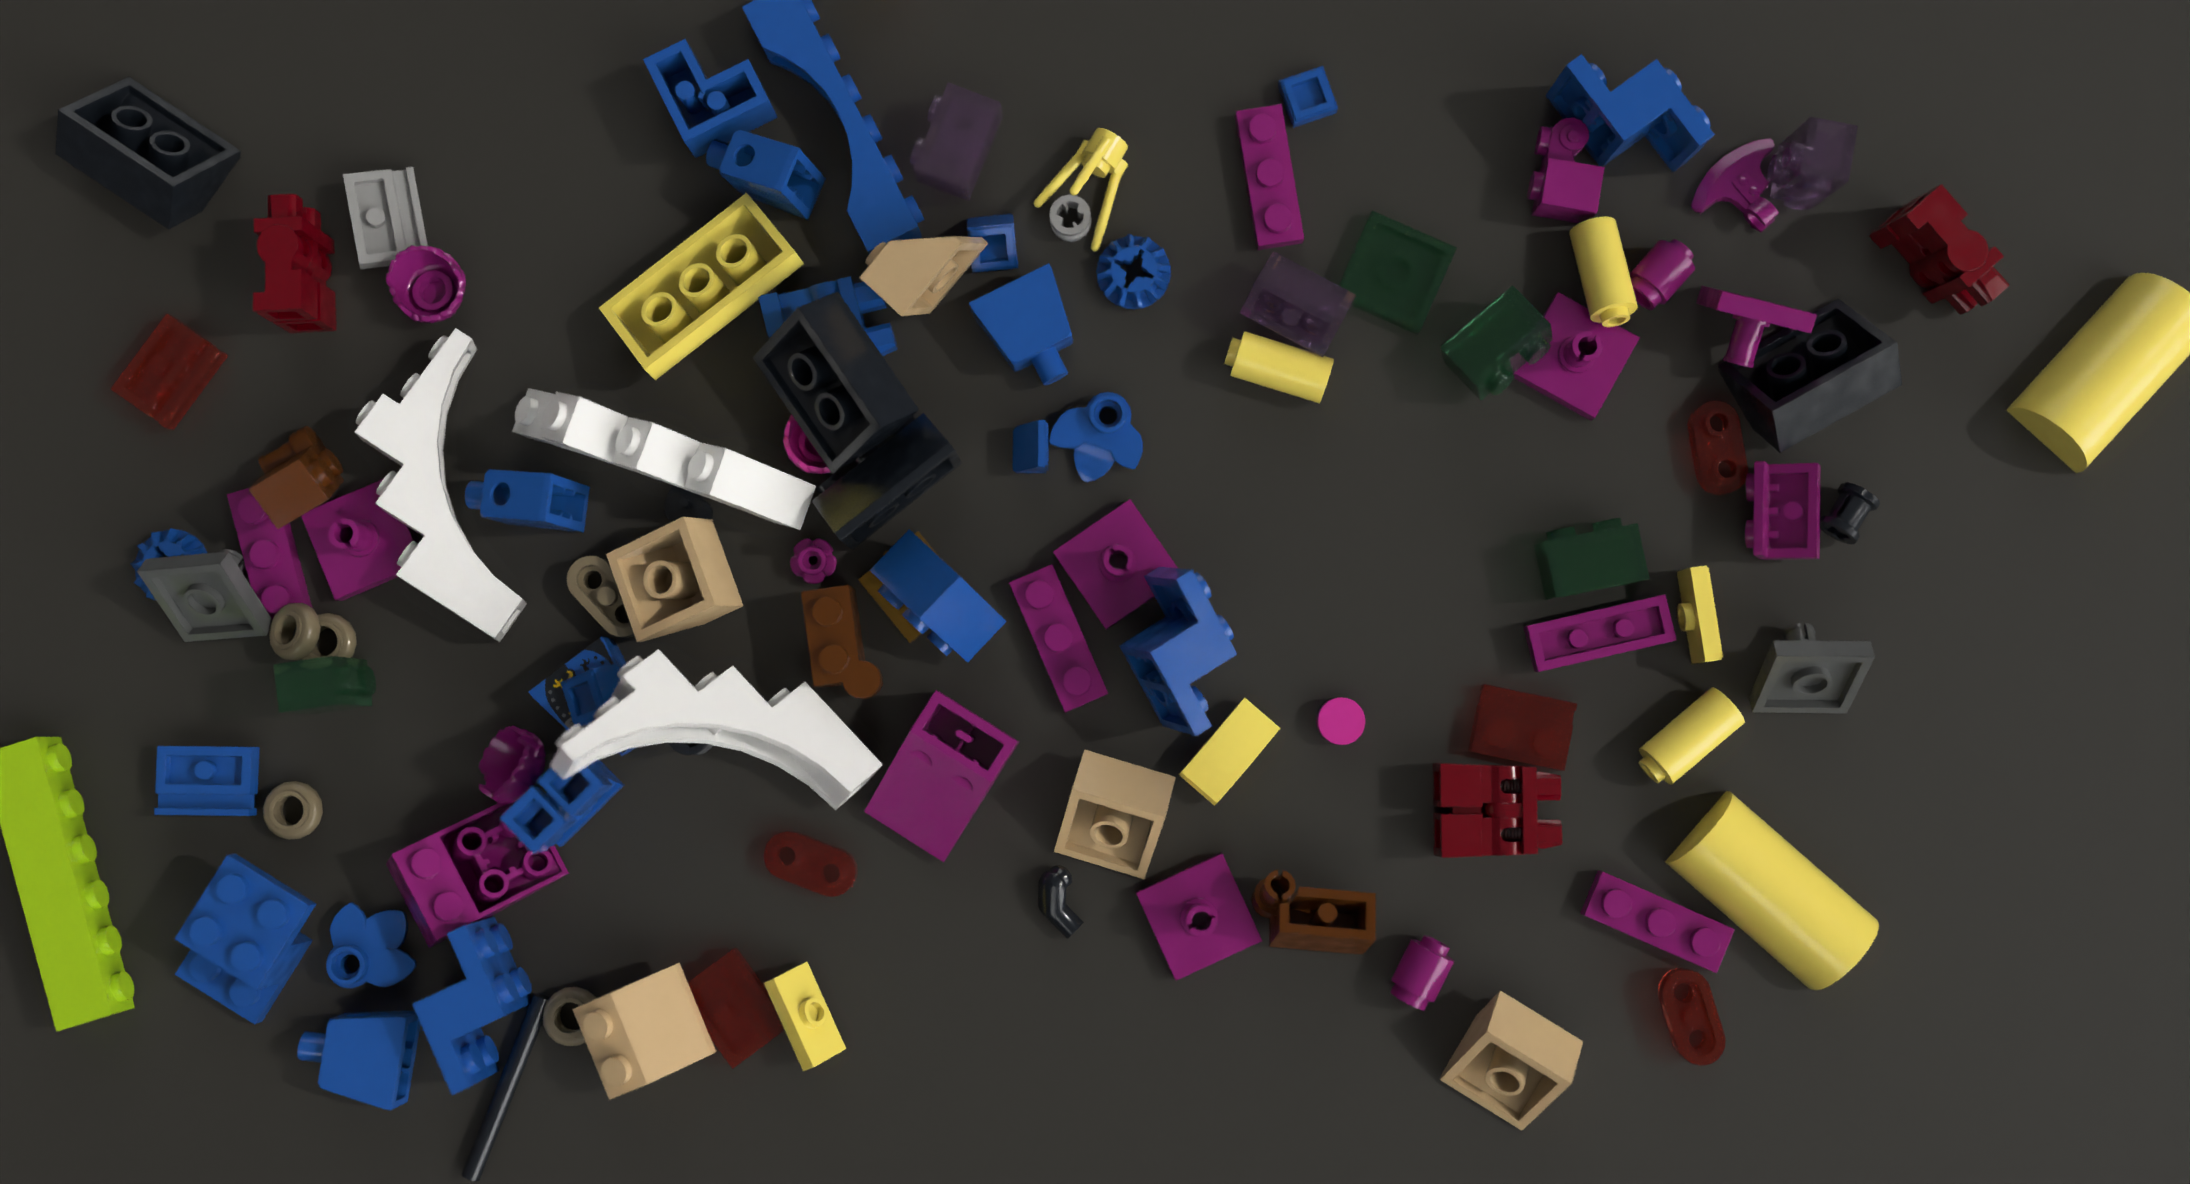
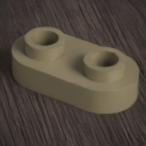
[567,556,635,638]

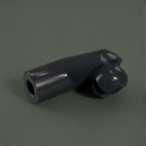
[1038,865,1084,939]

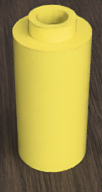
[1569,217,1638,327]
[1224,331,1334,404]
[1638,687,1745,785]

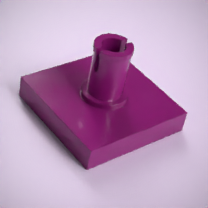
[1696,285,1817,368]
[1509,292,1640,421]
[301,479,419,601]
[1053,499,1178,630]
[1136,853,1262,981]

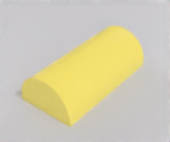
[599,193,804,380]
[2006,273,2190,473]
[1665,791,1879,990]

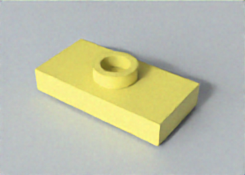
[1677,565,1723,664]
[764,962,846,1071]

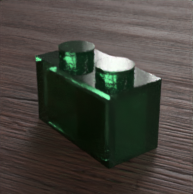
[1440,285,1553,401]
[1534,518,1650,600]
[273,656,376,714]

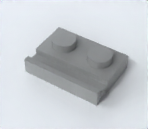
[343,167,428,269]

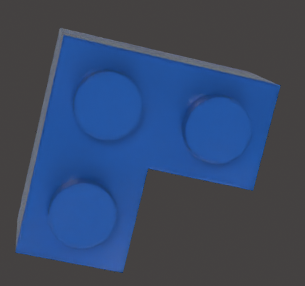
[643,39,778,158]
[870,529,1007,663]

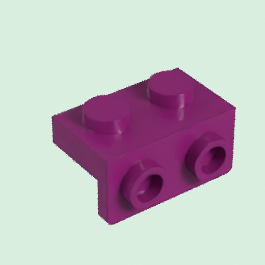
[1745,461,1821,560]

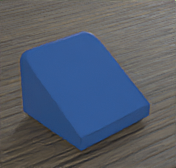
[967,214,1018,273]
[1013,420,1049,473]
[560,664,620,726]

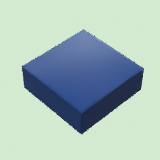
[1278,66,1338,128]

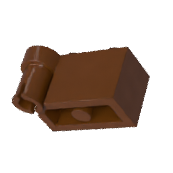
[249,426,344,529]
[801,585,883,699]
[1251,870,1376,955]

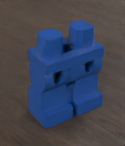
[759,276,898,356]
[499,760,624,854]

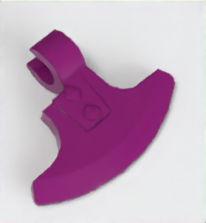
[1691,138,1779,232]

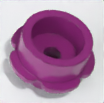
[790,538,837,584]

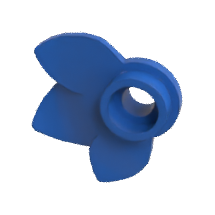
[1049,392,1143,483]
[326,902,417,988]

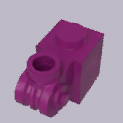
[1527,118,1605,223]

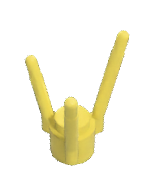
[1034,128,1128,252]

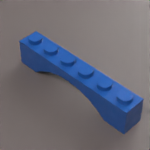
[742,0,924,254]

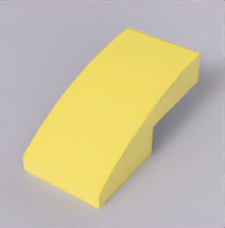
[1179,697,1280,806]

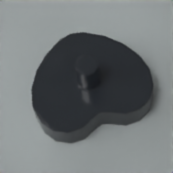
[664,485,713,522]

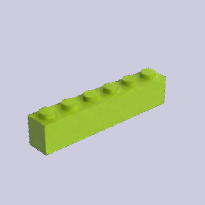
[0,737,135,1032]

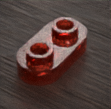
[1688,401,1748,495]
[764,831,858,897]
[1658,968,1726,1065]

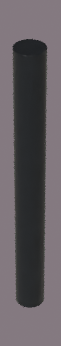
[461,993,549,1181]

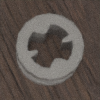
[1049,194,1091,242]

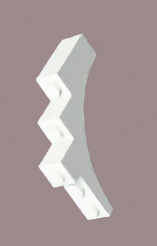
[355,328,527,642]
[512,388,816,530]
[550,649,883,810]

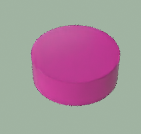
[1316,697,1365,745]

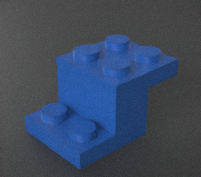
[1546,54,1715,172]
[1119,567,1237,736]
[174,854,316,1024]
[412,917,532,1095]

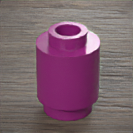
[1629,239,1695,310]
[1390,934,1455,1011]

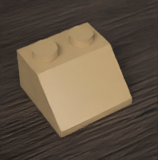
[859,236,988,316]
[606,517,743,642]
[1054,749,1176,879]
[572,963,716,1100]
[1440,990,1583,1131]

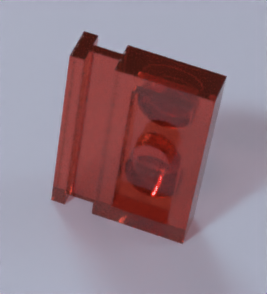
[111,314,229,430]
[1468,684,1577,771]
[688,948,784,1069]

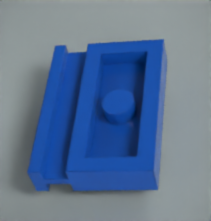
[154,746,260,816]

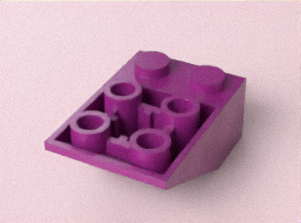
[864,690,1020,862]
[386,802,569,948]

